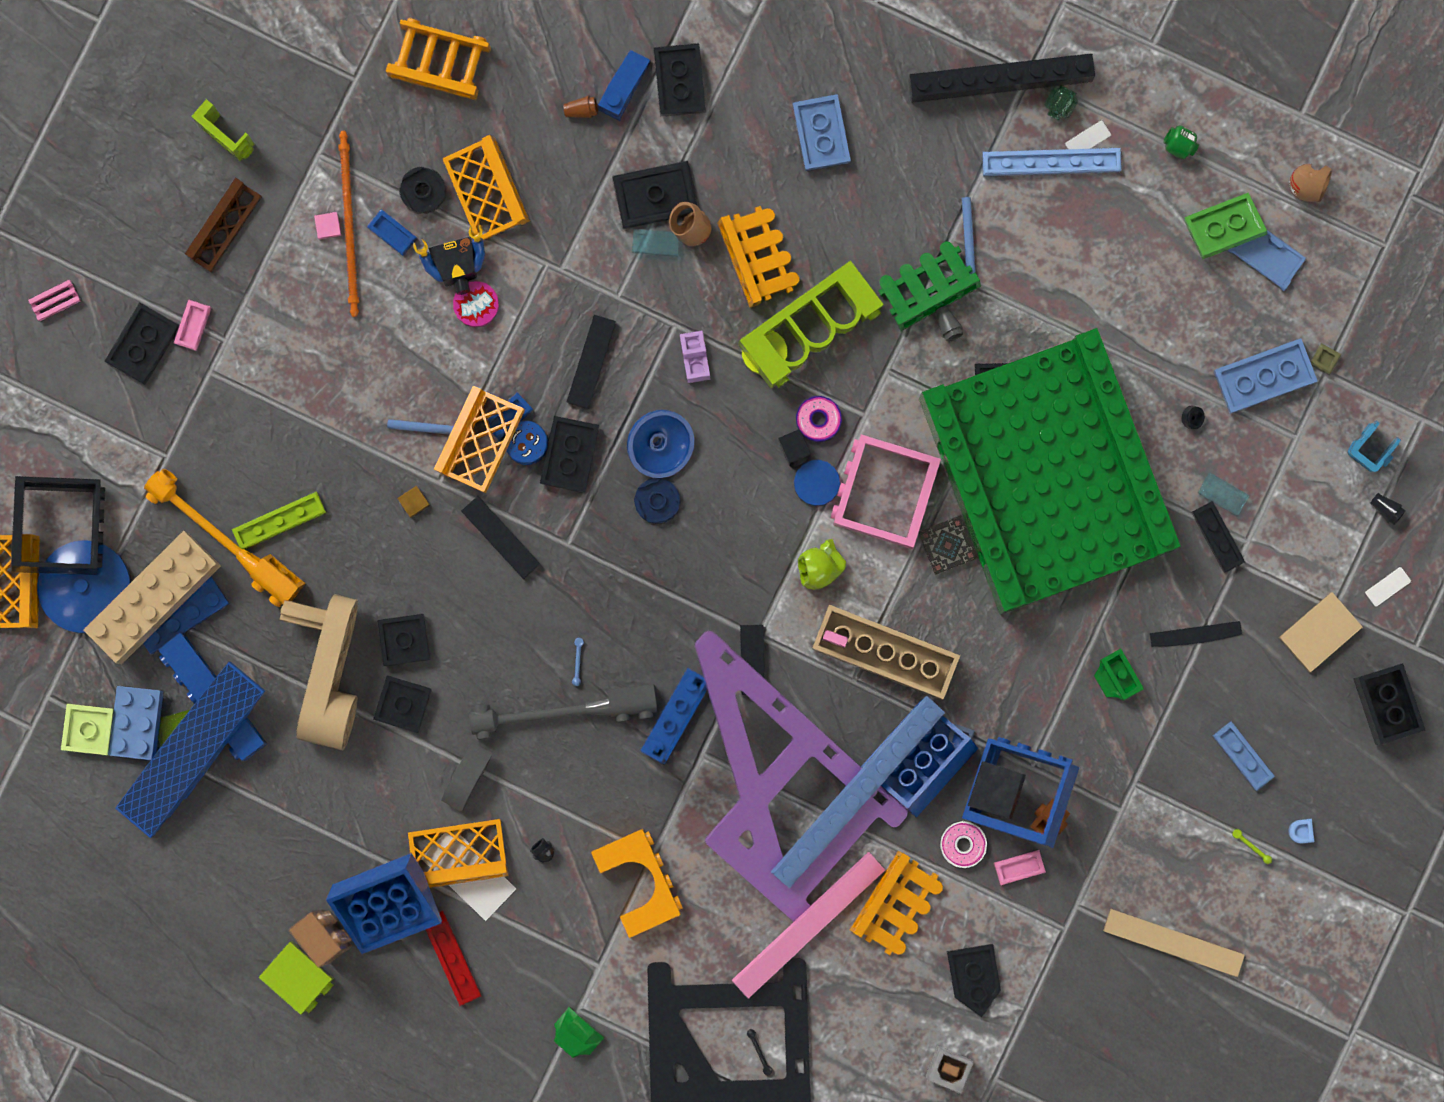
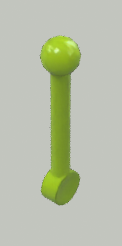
[1232,829,1272,864]

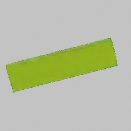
[232,492,326,550]

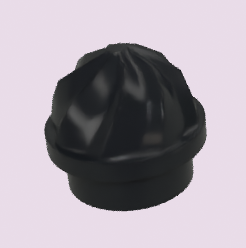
[530,838,554,863]

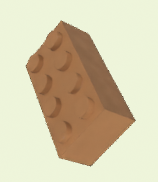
[289,909,352,968]

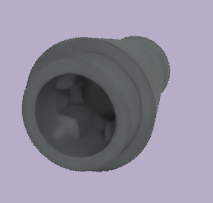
[935,306,963,342]

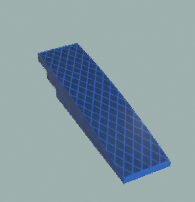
[115,661,265,838]

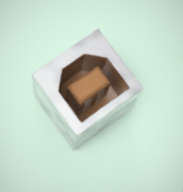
[925,1046,973,1093]

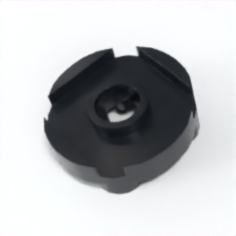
[399,167,446,214]

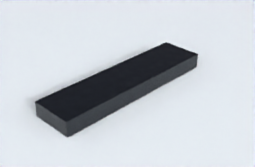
[566,315,616,409]
[461,496,540,580]

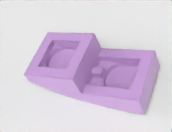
[680,331,710,383]

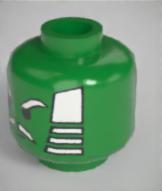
[1163,125,1199,160]

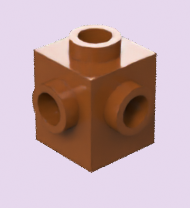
[1030,798,1071,835]

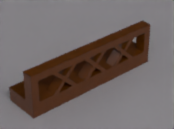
[185,177,262,272]

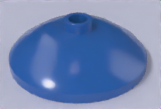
[627,410,694,478]

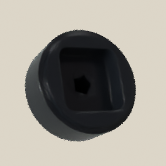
[1181,405,1205,430]

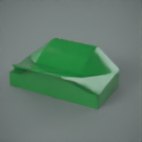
[1094,648,1144,700]
[554,1006,605,1058]

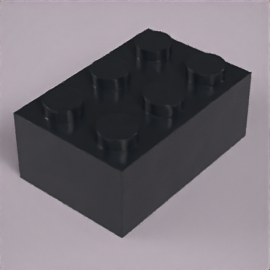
[1353,663,1425,745]

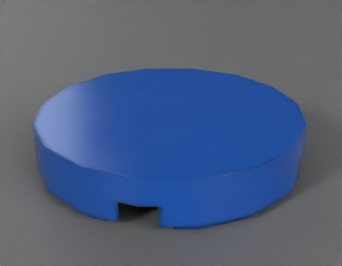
[794,460,840,506]

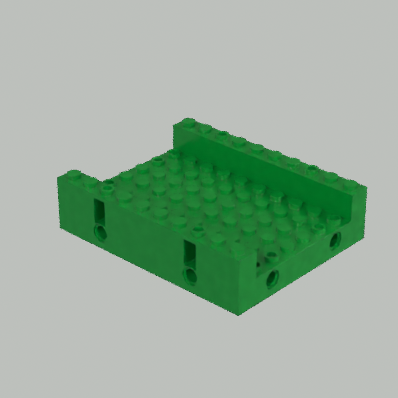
[919,328,1181,615]

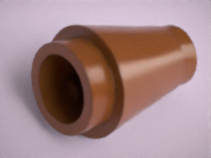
[563,95,598,118]

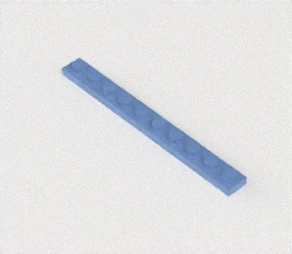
[771,696,945,889]

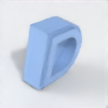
[1288,819,1314,843]

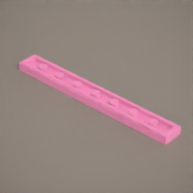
[732,852,885,999]

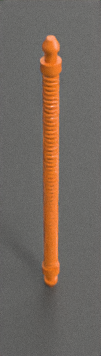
[338,131,360,317]

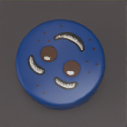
[506,421,548,465]

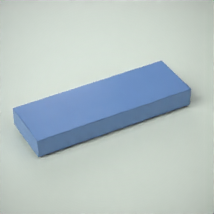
[1212,721,1275,791]

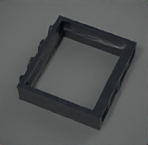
[11,476,105,575]

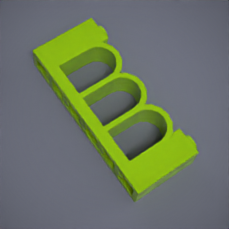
[738,260,884,389]

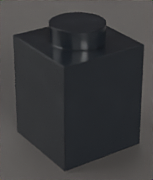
[778,429,811,467]

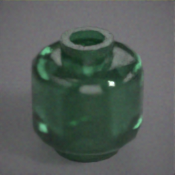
[1044,85,1078,121]

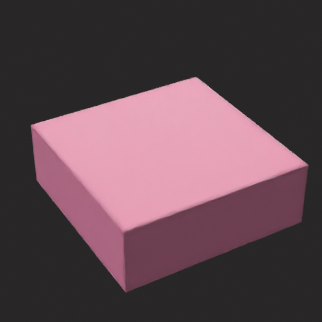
[314,212,341,239]
[822,630,848,648]

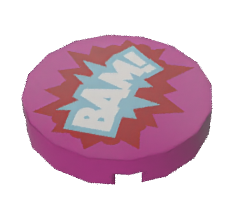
[453,281,499,328]

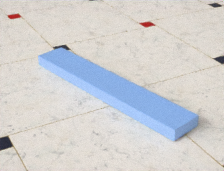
[982,148,1121,176]

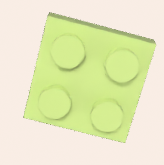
[61,704,114,755]

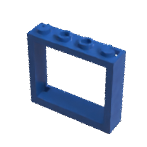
[640,668,708,765]
[962,737,1080,848]

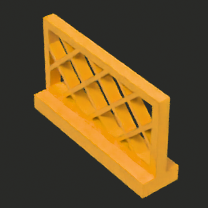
[442,135,530,241]
[434,386,525,493]
[0,534,40,628]
[408,819,509,888]

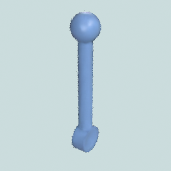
[572,638,584,686]

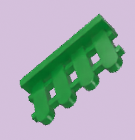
[878,241,981,331]

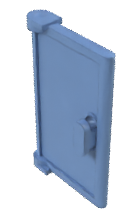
[1228,230,1306,291]

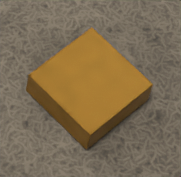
[397,486,430,518]

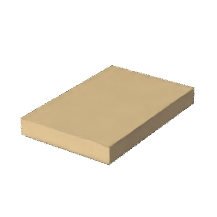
[1278,592,1362,673]

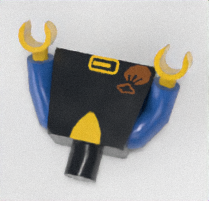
[413,225,485,295]

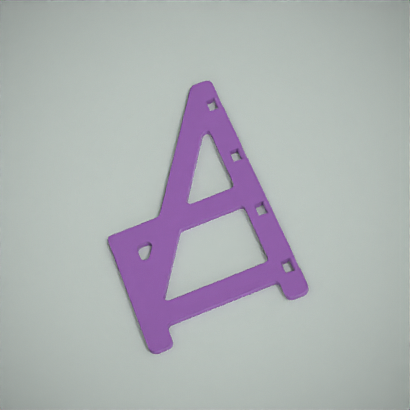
[695,631,907,922]

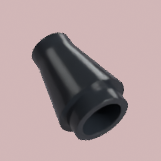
[1370,493,1406,525]

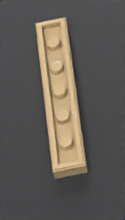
[1103,909,1245,977]

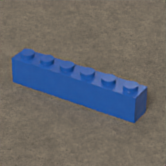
[158,632,267,761]

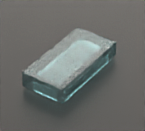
[632,229,679,257]
[1197,472,1249,516]

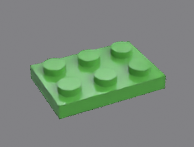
[1184,193,1267,260]

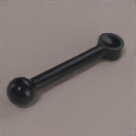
[747,1029,772,1075]

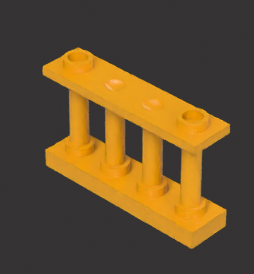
[386,18,491,100]

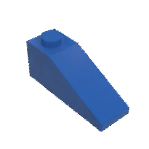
[598,50,651,121]

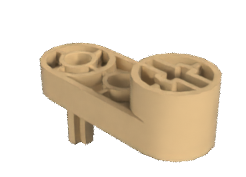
[280,594,358,750]

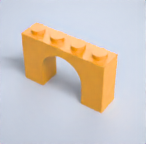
[591,829,683,938]

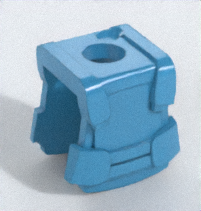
[1348,420,1401,472]

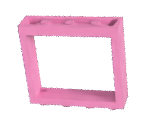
[830,434,941,549]

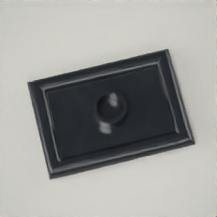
[612,160,698,229]

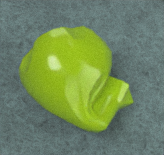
[798,539,847,590]

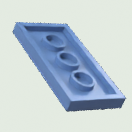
[1213,338,1317,414]

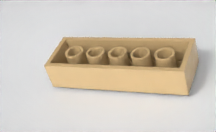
[84,531,221,665]
[812,605,960,700]

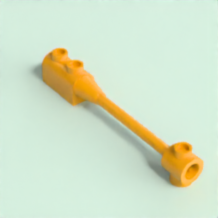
[144,469,306,607]

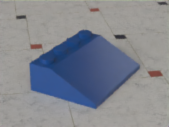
[861,698,978,818]
[326,853,442,954]

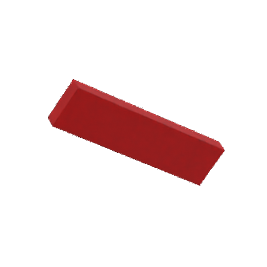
[425,910,482,1006]

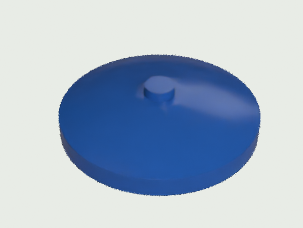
[37,540,131,633]

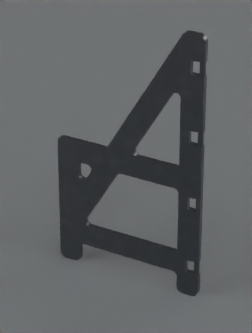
[647,958,811,1102]

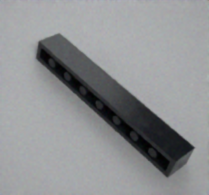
[908,53,1095,103]

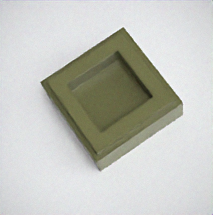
[1310,343,1341,375]

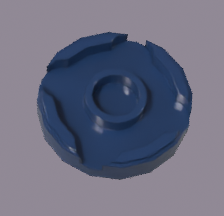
[634,478,680,524]

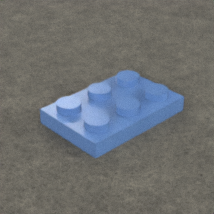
[792,94,851,171]
[108,686,164,760]

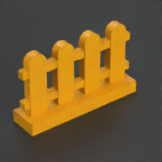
[717,206,799,308]
[849,850,943,955]

